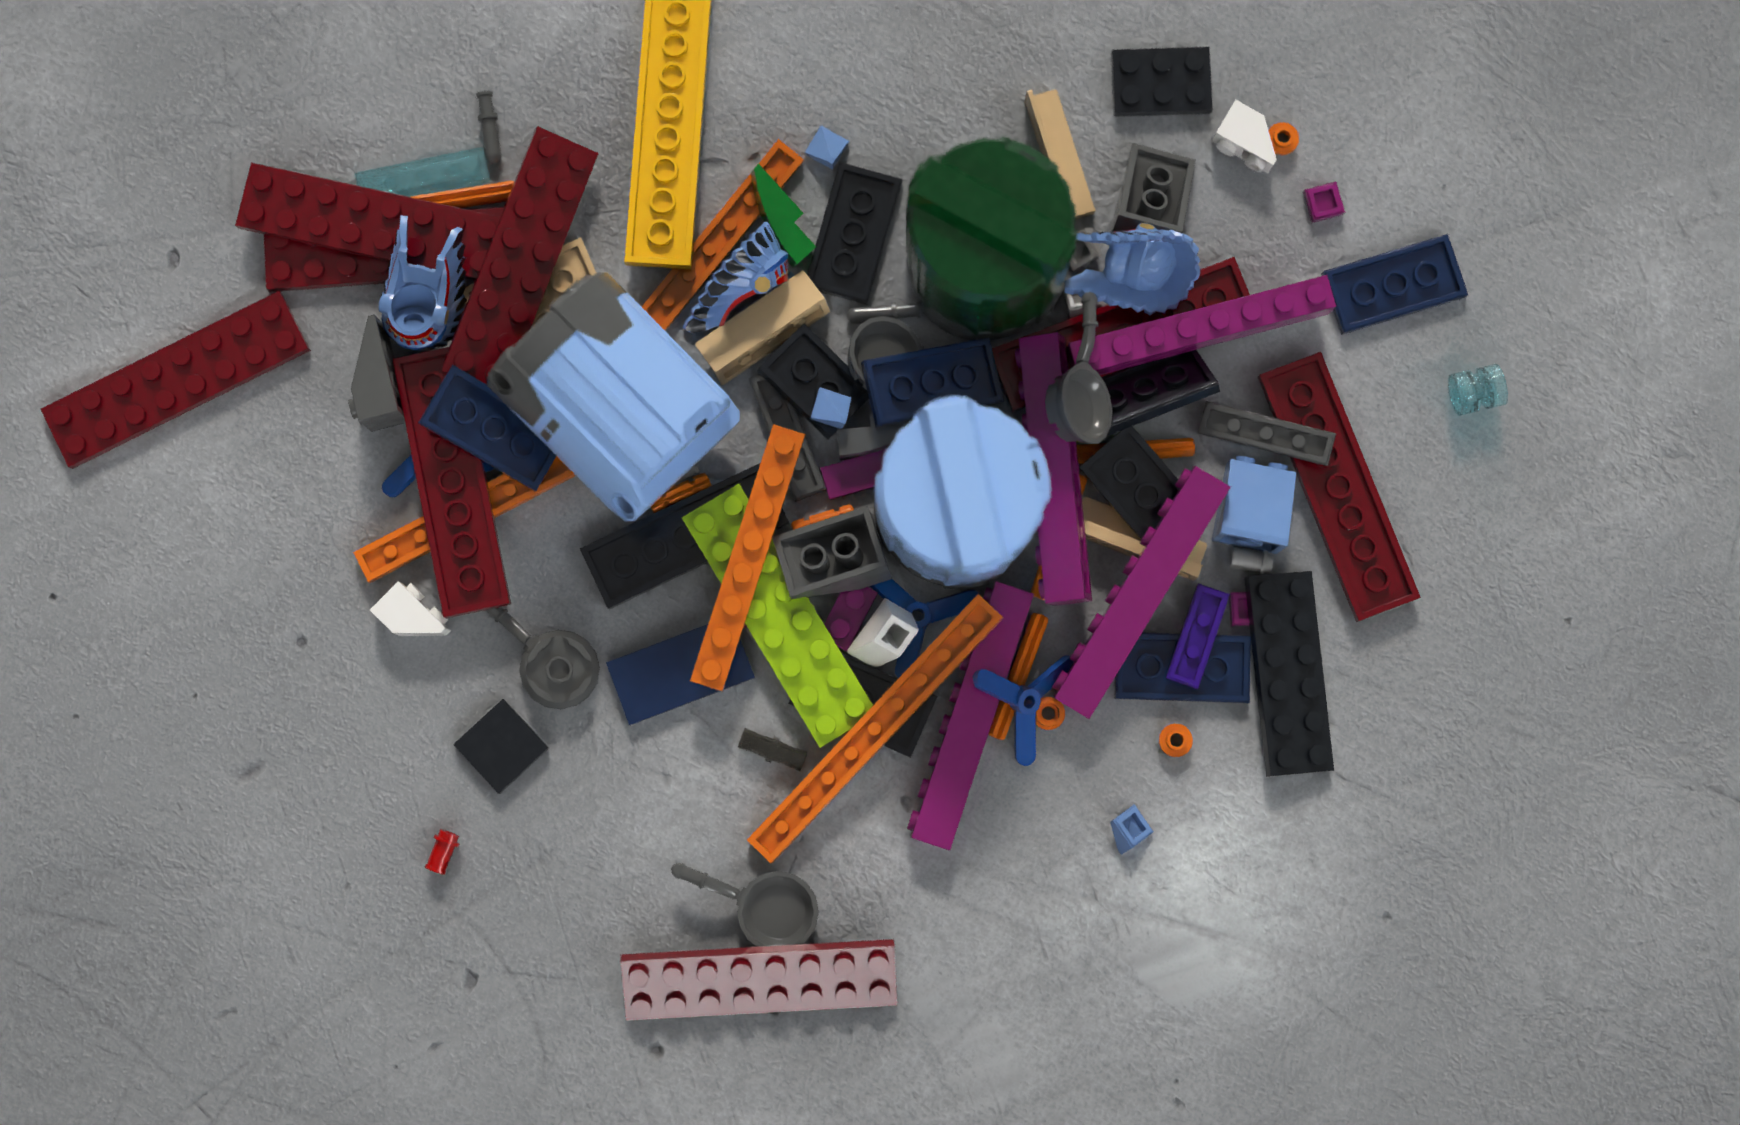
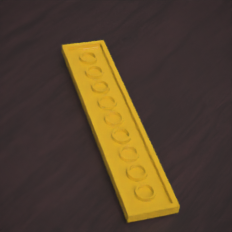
[624,0,712,269]

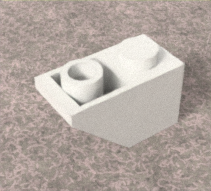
[1212,99,1277,174]
[370,581,451,636]
[847,598,919,668]

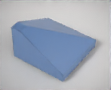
[805,126,849,170]
[810,387,851,429]
[1110,804,1153,854]

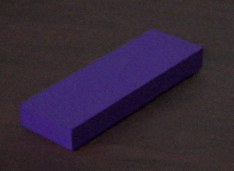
[1165,583,1230,690]

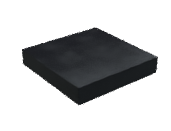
[453,699,549,794]

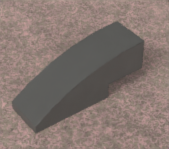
[837,414,912,461]

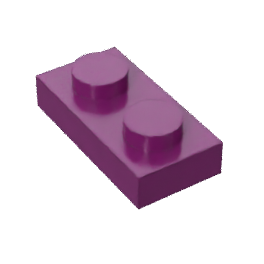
[824,587,878,652]

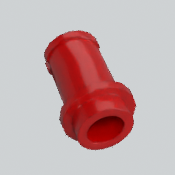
[425,829,460,875]

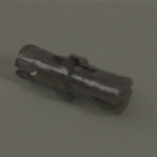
[738,728,808,771]

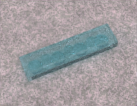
[354,147,491,197]

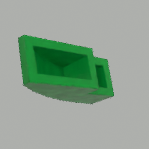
[751,164,816,268]

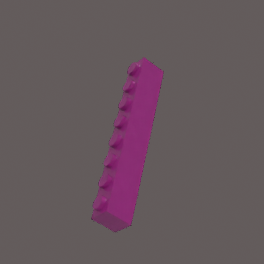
[1067,275,1336,375]
[1015,332,1092,606]
[1052,466,1231,719]
[907,581,1034,851]

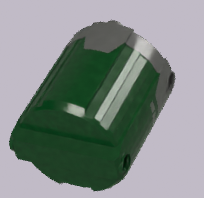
[906,137,1078,341]

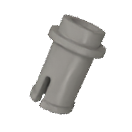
[1230,546,1274,575]

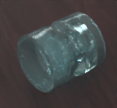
[1448,364,1508,416]

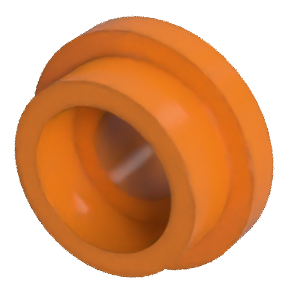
[1268,122,1299,155]
[1036,696,1065,730]
[1159,724,1193,757]

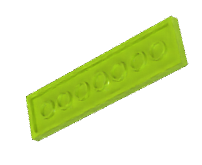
[682,484,873,748]

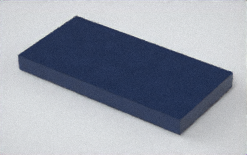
[1321,234,1468,335]
[861,338,1004,428]
[418,365,556,491]
[606,624,755,726]
[1115,633,1251,704]

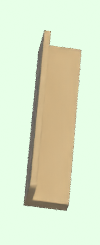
[1024,89,1095,219]
[695,271,830,386]
[1082,497,1207,581]

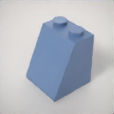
[1211,456,1296,554]

